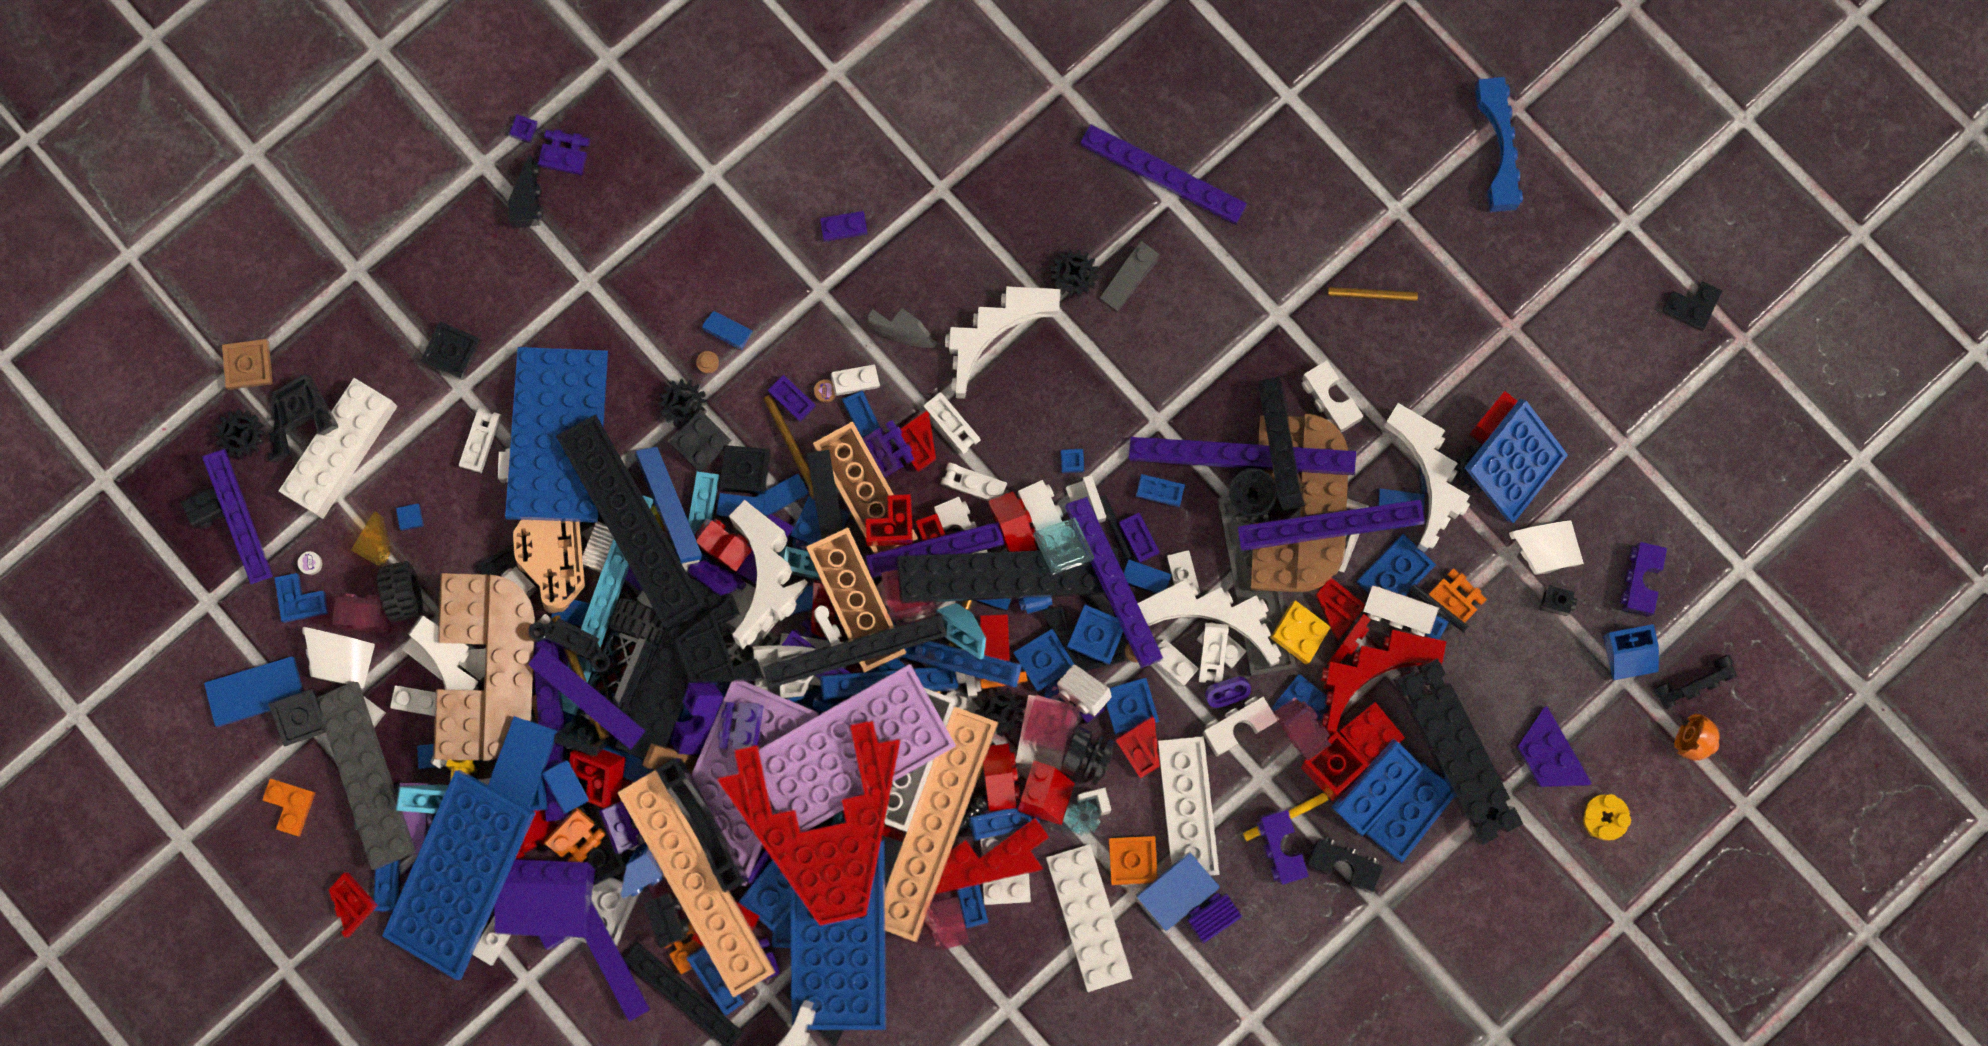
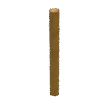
[1328,287,1418,301]

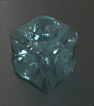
[1067,801,1101,836]

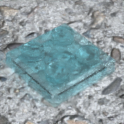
[1033,518,1094,575]

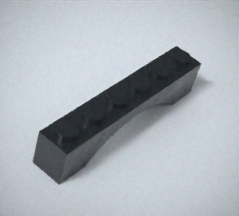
[1258,376,1305,511]
[656,758,749,893]

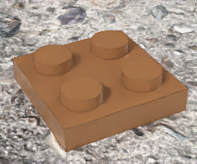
[222,339,273,390]

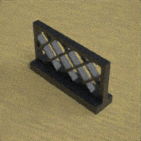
[576,630,658,720]

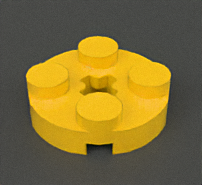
[1583,794,1631,841]

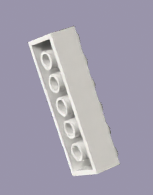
[279,378,398,519]
[885,688,956,832]

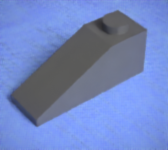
[1100,241,1159,312]

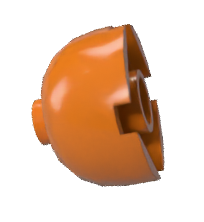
[1674,713,1720,761]

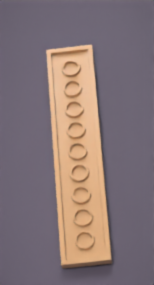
[885,707,998,942]
[618,770,775,997]

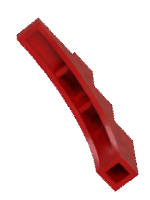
[1321,630,1446,736]

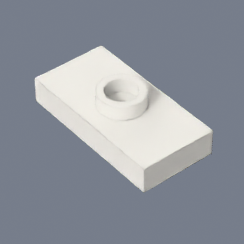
[1167,550,1200,595]
[473,916,511,966]

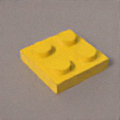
[1270,600,1331,665]

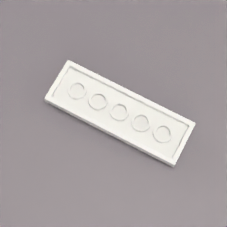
[1158,737,1219,876]
[1046,844,1132,992]

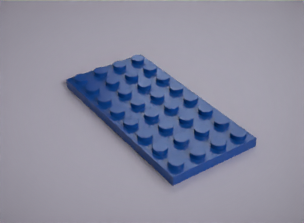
[505,347,608,523]
[382,770,536,980]
[791,840,886,1030]

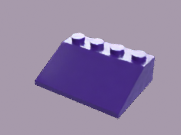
[495,860,595,938]

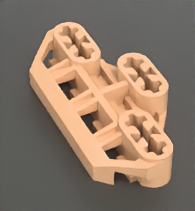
[513,520,585,613]

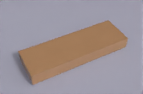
[642,743,699,775]

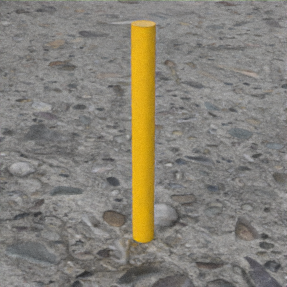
[1243,793,1328,841]

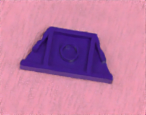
[1517,706,1592,787]

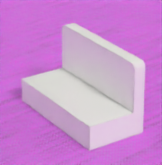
[1066,475,1106,523]
[1077,788,1111,816]

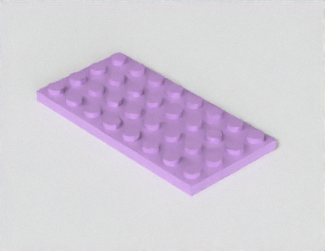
[759,664,956,832]
[691,681,819,886]

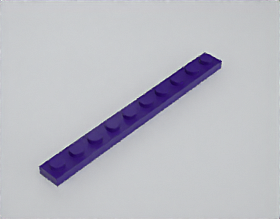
[1129,437,1357,476]

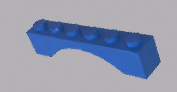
[1475,77,1523,212]

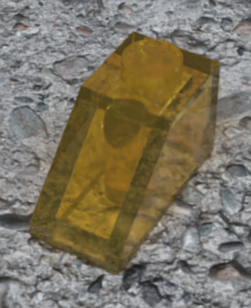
[351,511,391,567]

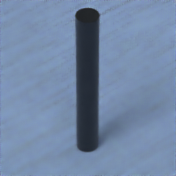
[1100,495,1133,560]
[1409,584,1469,633]

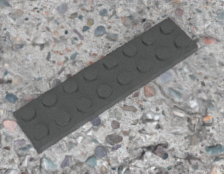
[1218,492,1296,676]
[317,681,416,870]

